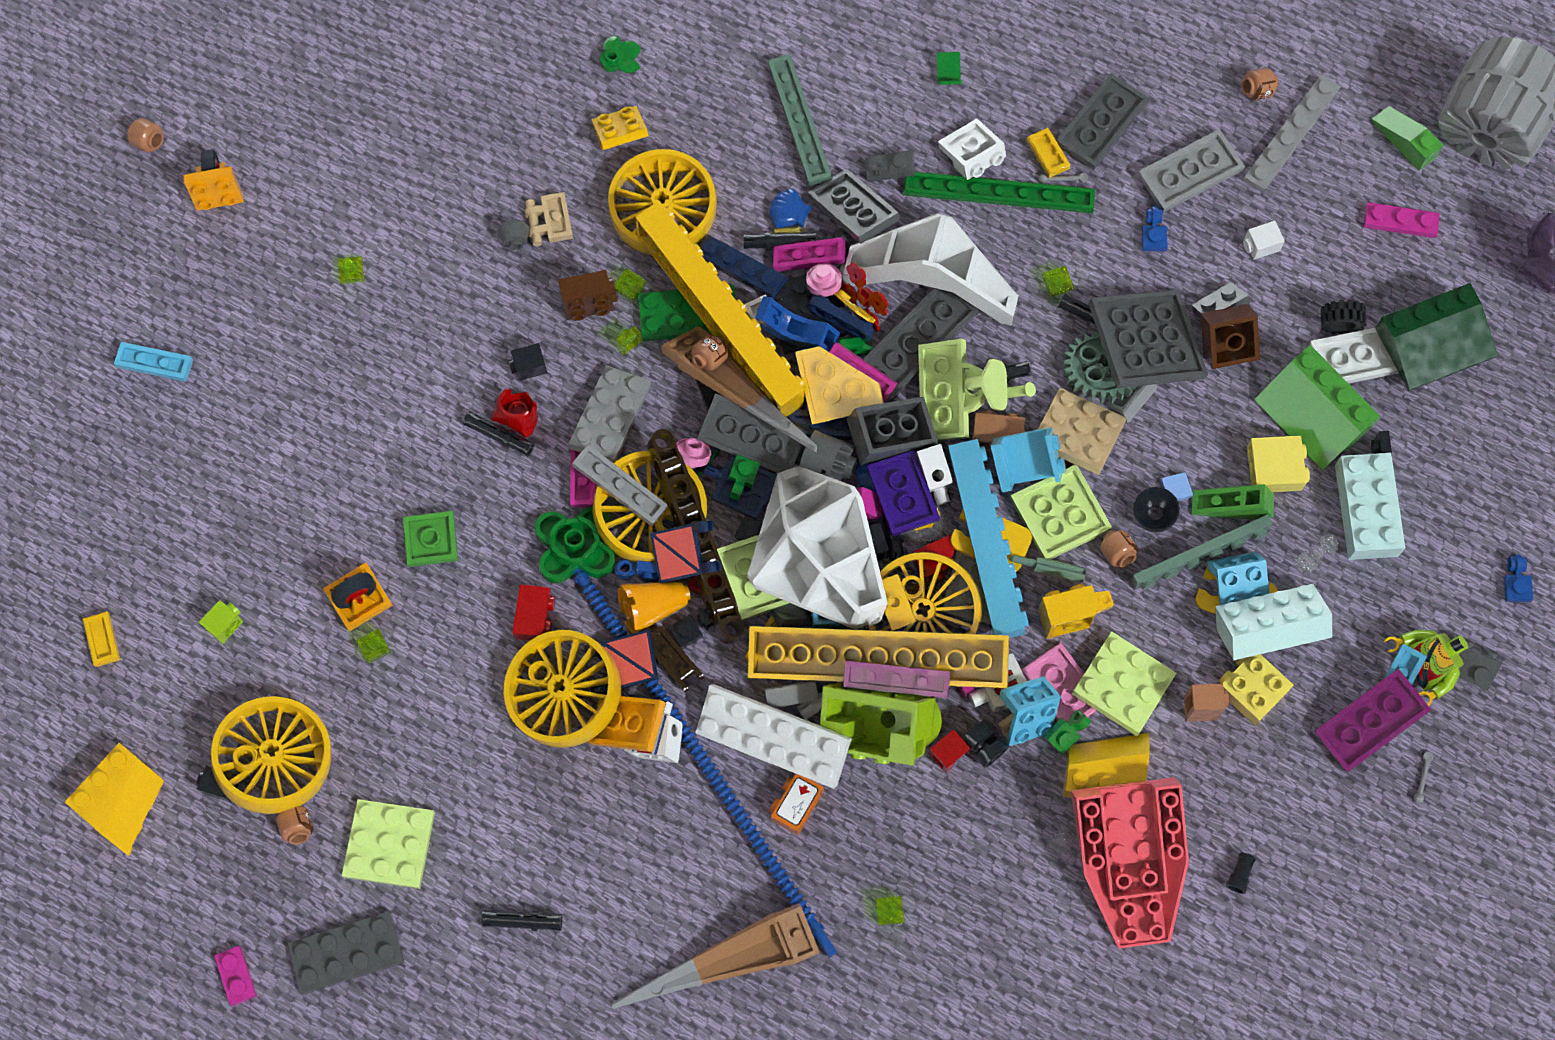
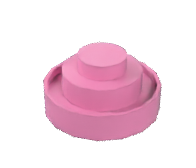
[806,264,842,297]
[676,438,711,468]

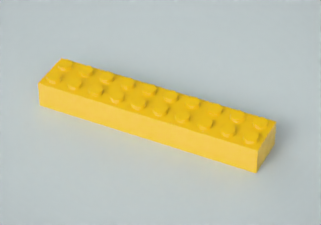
[635,201,805,417]
[748,626,1009,688]

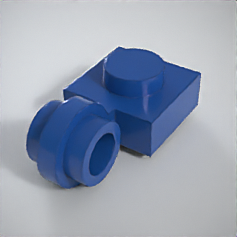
[1142,206,1168,252]
[1504,554,1533,602]
[615,559,659,582]

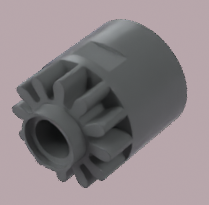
[799,430,858,482]

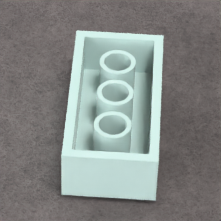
[1335,453,1405,560]
[1215,584,1332,660]

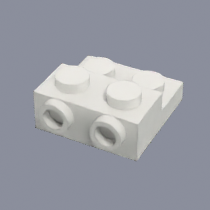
[938,119,1006,180]

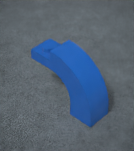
[755,296,840,352]

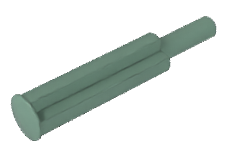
[1010,555,1086,582]

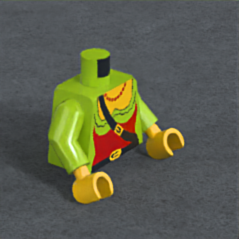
[1383,629,1468,707]

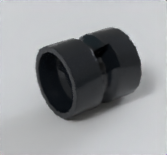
[962,719,1010,768]

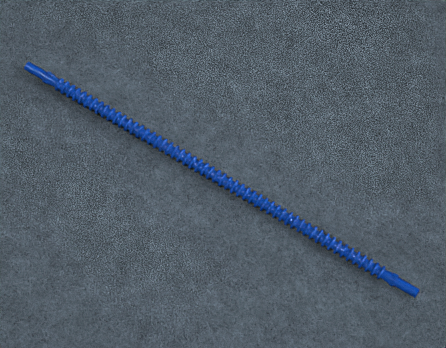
[566,553,837,958]

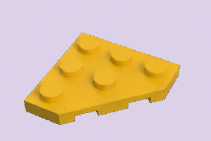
[795,346,884,425]

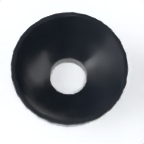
[1133,487,1180,533]

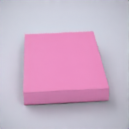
[1021,642,1097,722]

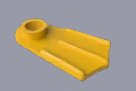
[834,289,875,323]

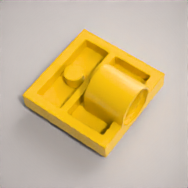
[591,106,649,151]

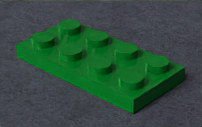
[638,285,736,341]

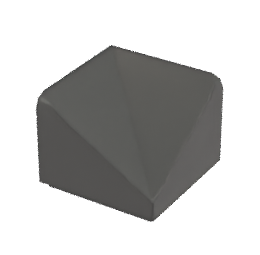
[772,603,807,628]

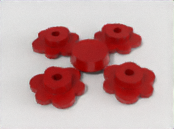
[840,262,888,333]

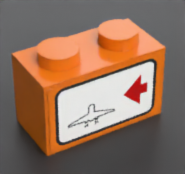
[769,774,824,836]

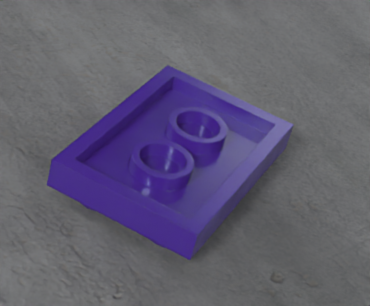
[867,450,940,536]

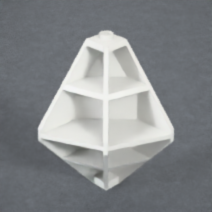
[840,213,1019,326]
[747,466,887,629]

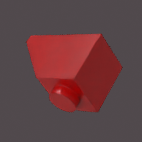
[912,533,955,585]

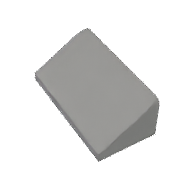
[1105,384,1157,423]
[765,681,818,708]

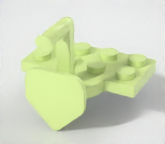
[918,339,1036,442]

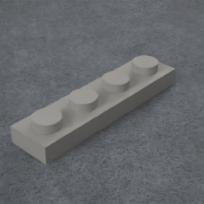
[572,444,668,526]

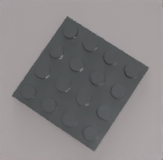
[1088,290,1208,388]

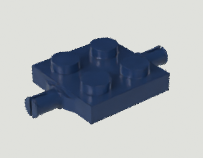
[704,454,777,519]

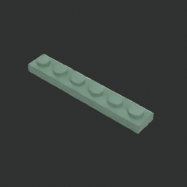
[768,54,832,186]
[1130,514,1272,590]

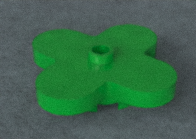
[535,507,615,583]

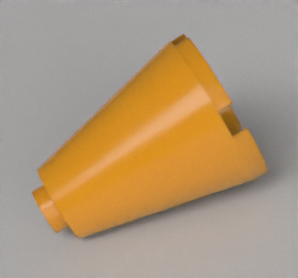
[617,582,690,634]

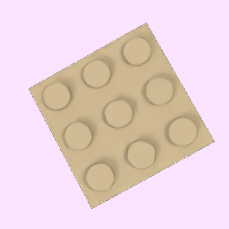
[1038,388,1127,475]

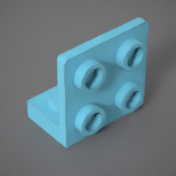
[1207,552,1269,605]
[999,676,1061,746]

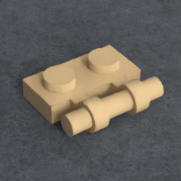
[524,192,573,246]

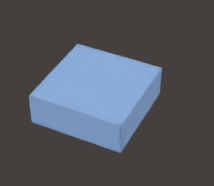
[1161,472,1193,501]

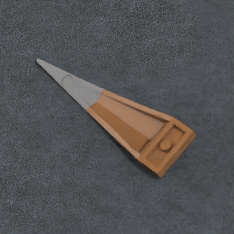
[662,326,817,452]
[611,903,820,1009]

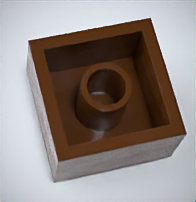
[1201,304,1260,369]

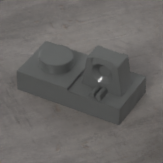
[866,150,915,182]

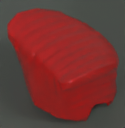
[490,388,538,438]

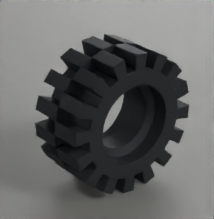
[1320,300,1366,334]

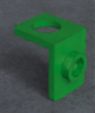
[937,52,963,85]

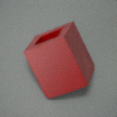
[929,729,970,773]

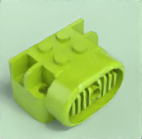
[820,682,942,766]

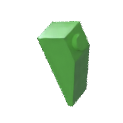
[1371,106,1443,171]
[1192,484,1274,519]

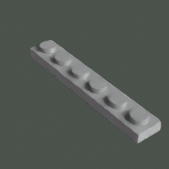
[1243,74,1341,193]

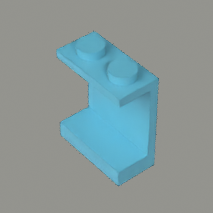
[991,427,1066,492]

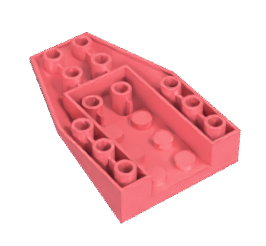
[1071,777,1189,949]

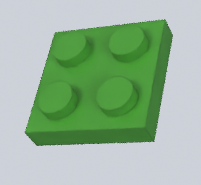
[403,511,458,567]

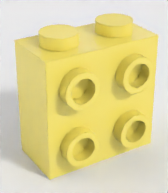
[1247,436,1310,492]
[1219,654,1294,726]

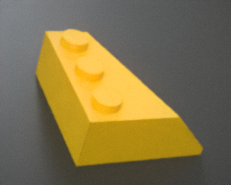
[1062,733,1150,798]
[65,743,164,856]

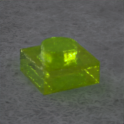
[338,256,365,284]
[1042,265,1074,297]
[614,268,647,302]
[615,326,642,356]
[356,629,391,664]
[875,896,905,926]

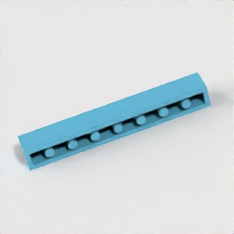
[948,439,1029,638]

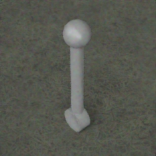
[1038,173,1088,184]
[1414,752,1434,803]

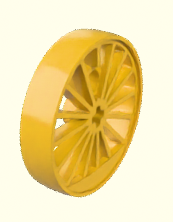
[608,149,717,255]
[593,451,707,563]
[868,552,982,634]
[504,630,621,748]
[211,697,332,814]

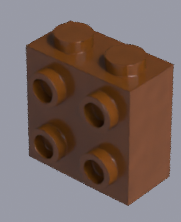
[558,270,618,321]

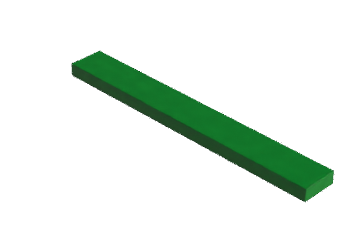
[903,172,1095,214]

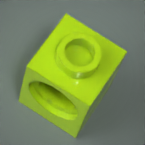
[199,600,243,644]

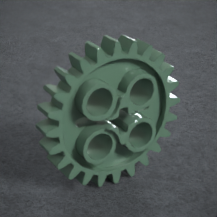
[1062,330,1137,404]

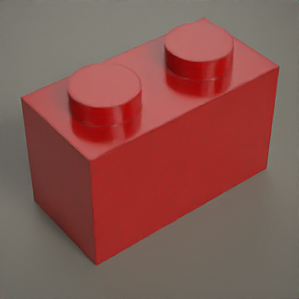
[512,584,556,641]

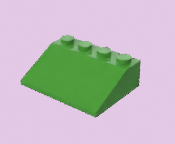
[1254,345,1380,471]

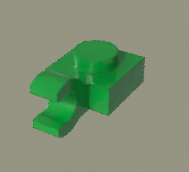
[837,337,875,355]
[728,455,760,501]
[1044,709,1091,755]

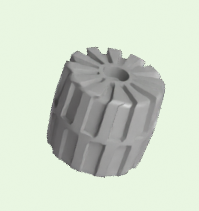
[1438,36,1555,169]

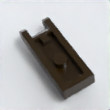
[651,626,705,693]

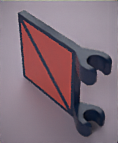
[650,520,722,583]
[584,630,659,694]

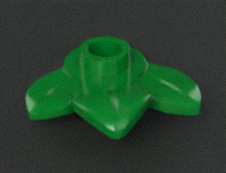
[599,36,641,73]

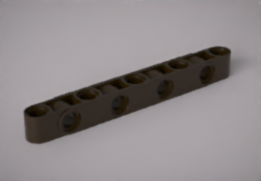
[648,429,744,644]

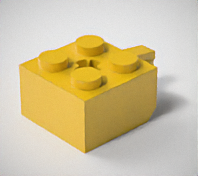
[1038,584,1114,639]

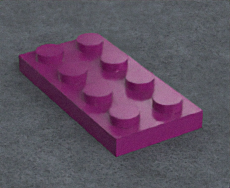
[1315,669,1432,773]

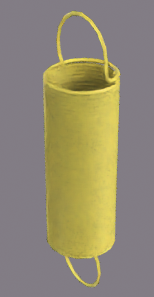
[770,227,807,234]

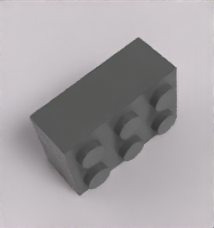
[847,397,938,465]

